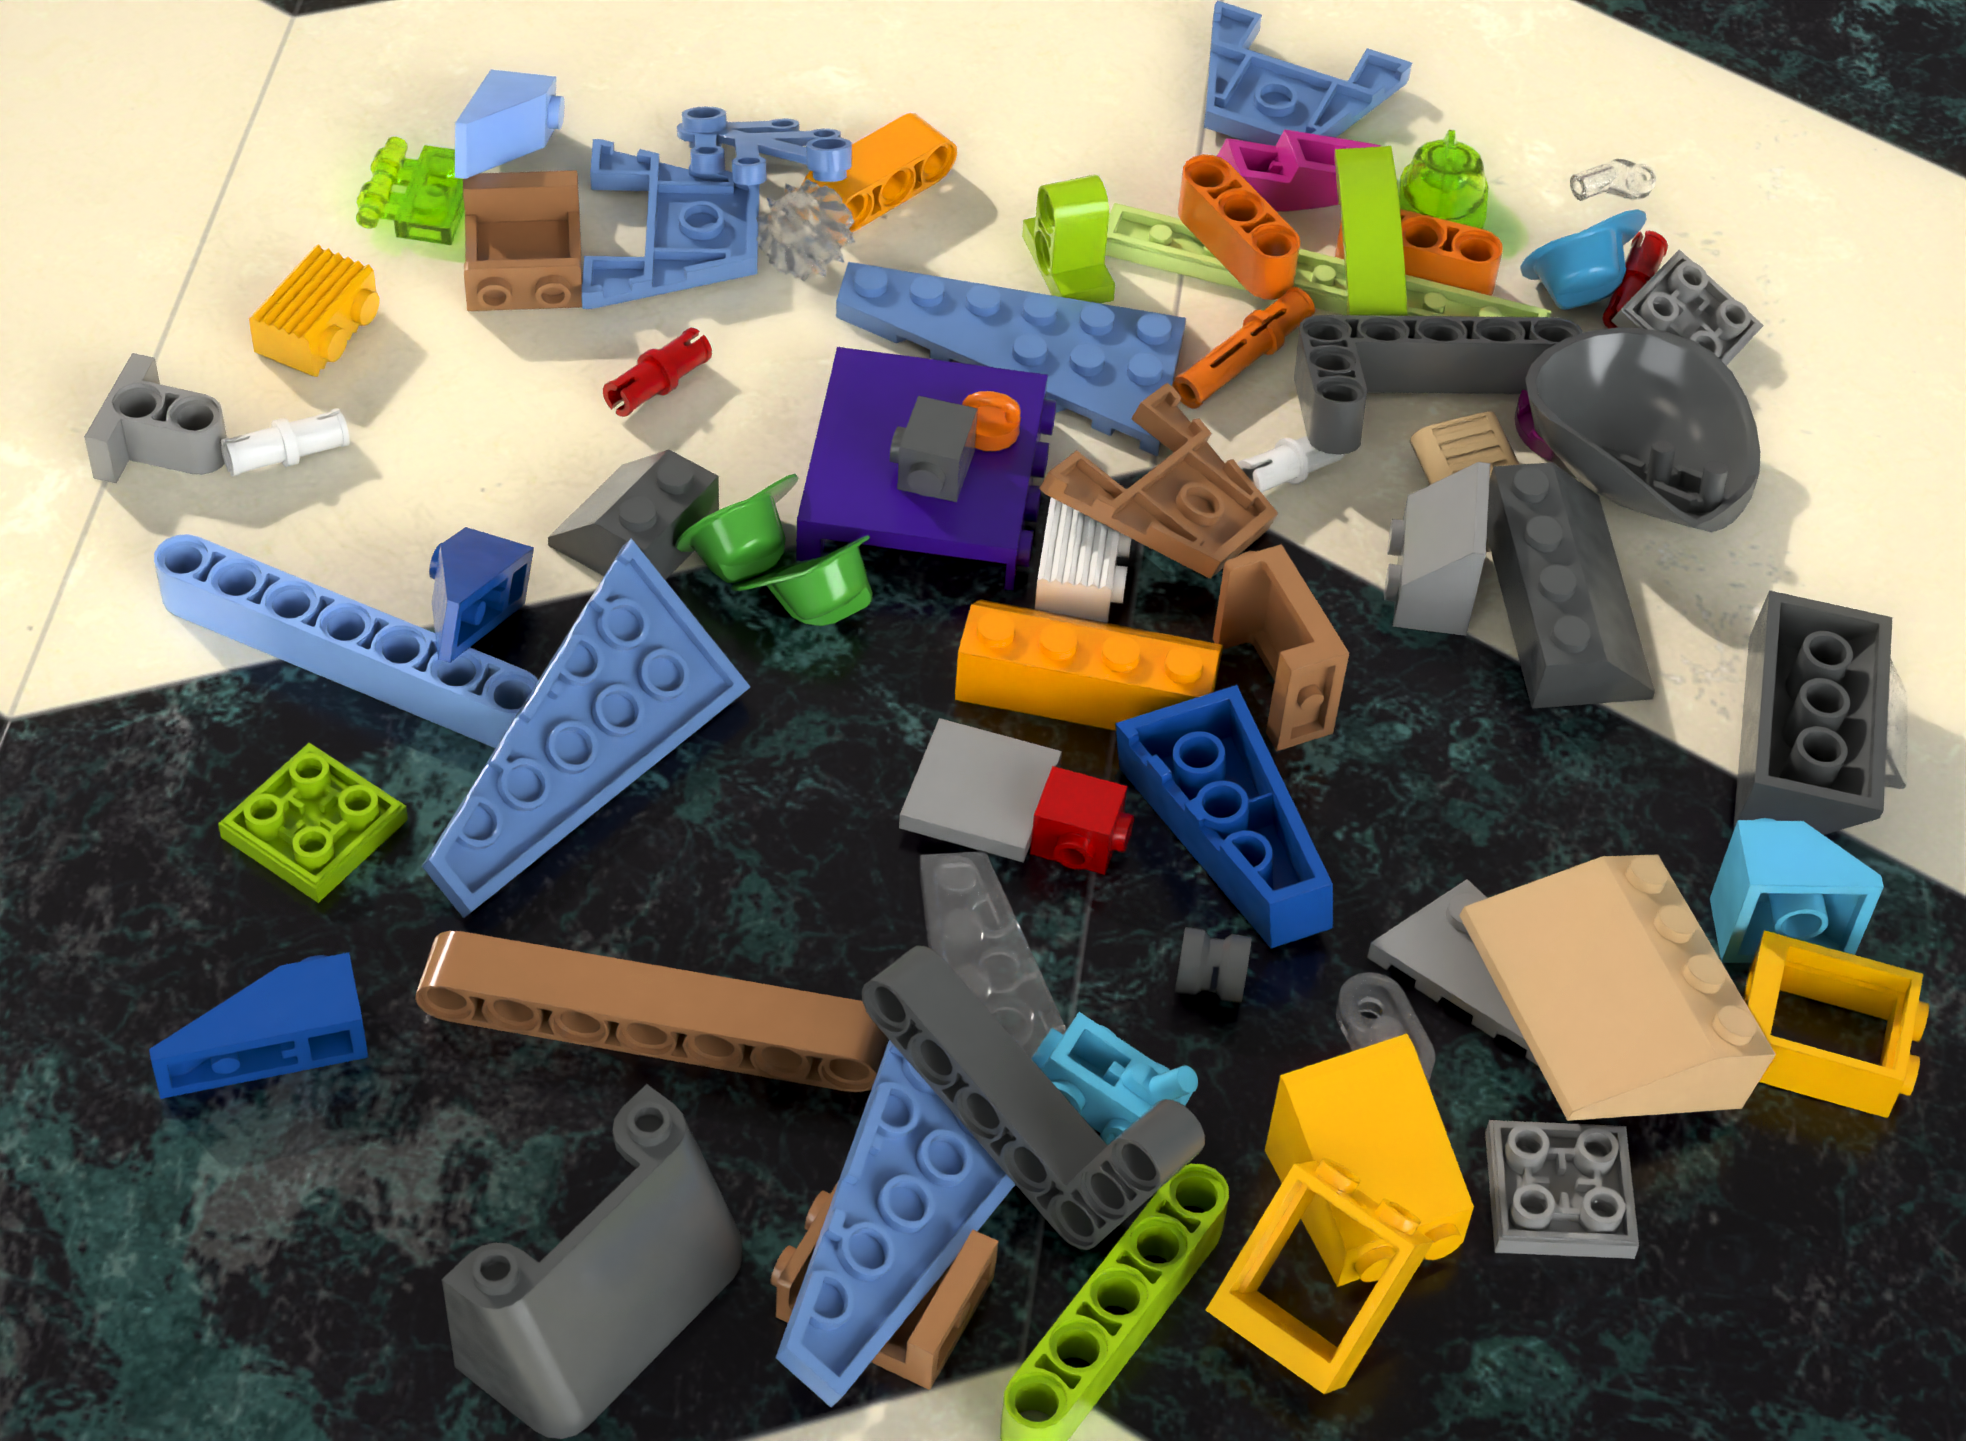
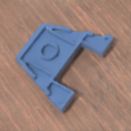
[1204,0,1412,146]
[581,139,760,309]

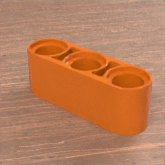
[1178,155,1300,300]
[1335,209,1503,296]

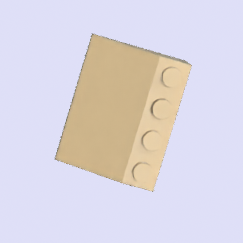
[1459,855,1776,1121]

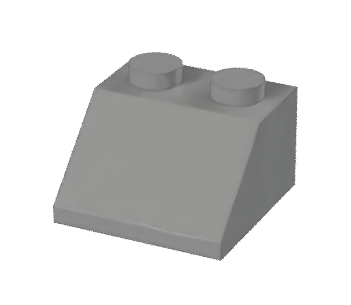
[1384,462,1490,636]

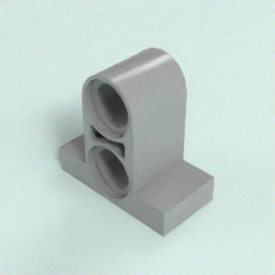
[84,353,227,483]

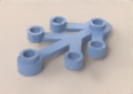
[677,107,852,185]

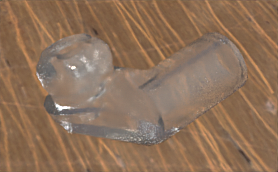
[1570,159,1657,201]

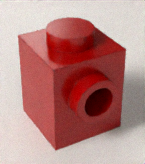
[1030,766,1134,875]

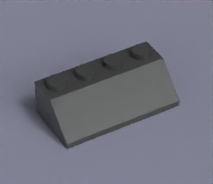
[1487,462,1655,709]
[1734,590,1893,835]

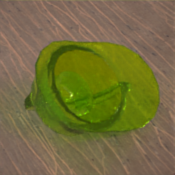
[1399,129,1488,229]

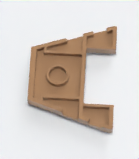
[1039,383,1278,579]

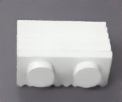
[1035,497,1132,623]

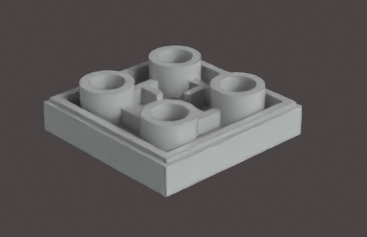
[1611,249,1764,366]
[899,718,1062,863]
[1485,1120,1639,1259]

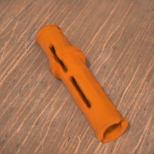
[1173,287,1315,409]

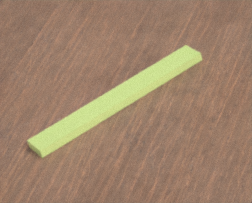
[1105,203,1551,317]

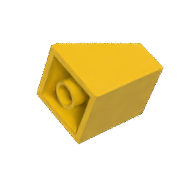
[1265,1033,1474,1287]

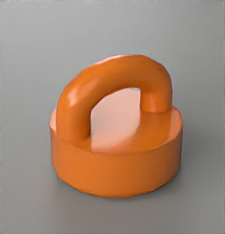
[962,391,1021,451]

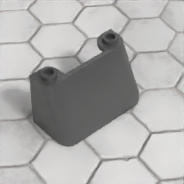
[442,1084,743,1439]

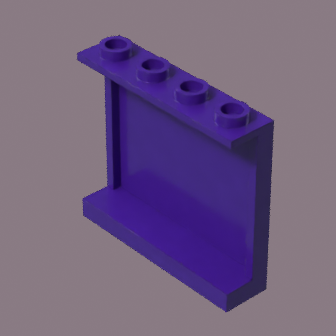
[796,347,1057,590]

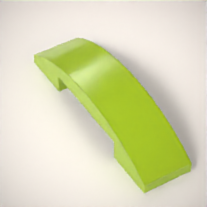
[1334,146,1408,316]

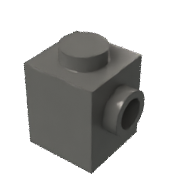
[890,396,978,502]

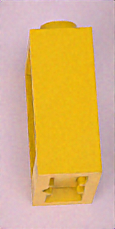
[1743,930,1929,1118]
[1206,1158,1434,1394]

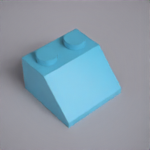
[1710,818,1884,963]

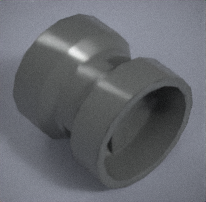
[1175,927,1252,1004]

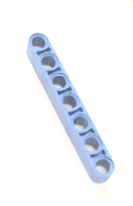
[154,534,538,748]

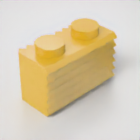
[249,244,380,377]

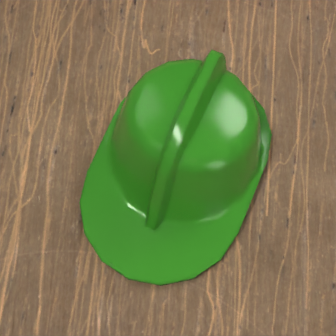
[675,474,799,583]
[731,535,873,626]

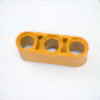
[799,113,957,234]

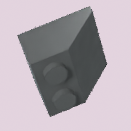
[548,450,719,580]

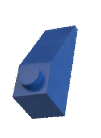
[429,527,534,663]
[149,953,369,1099]

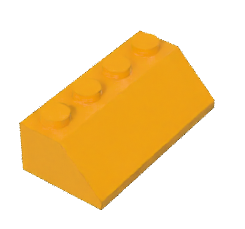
[955,599,1223,731]

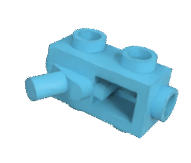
[1031,1012,1198,1145]

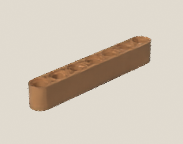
[415,931,888,1092]

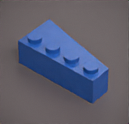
[1116,685,1333,948]

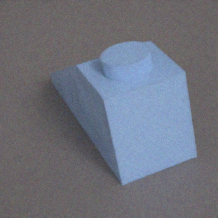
[455,69,565,179]

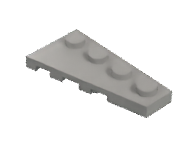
[1367,879,1538,1065]

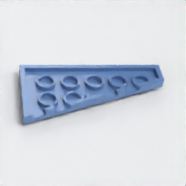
[836,262,1186,457]
[422,538,750,918]
[776,1040,1016,1407]

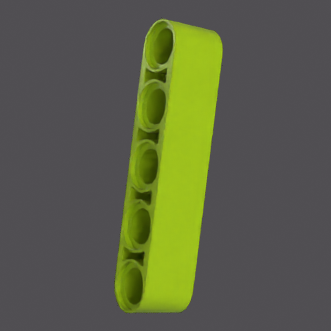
[1000,1164,1229,1441]

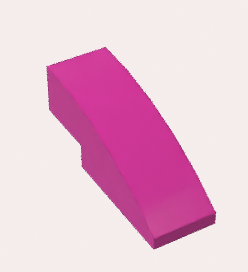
[1217,129,1381,211]

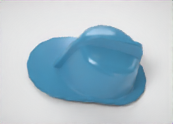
[1520,209,1647,310]

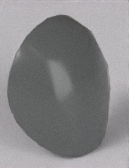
[1525,327,1761,532]

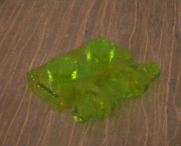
[356,137,465,245]

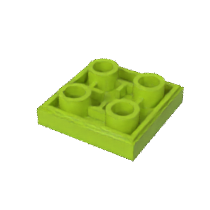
[218,743,408,903]

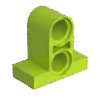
[1022,174,1115,303]

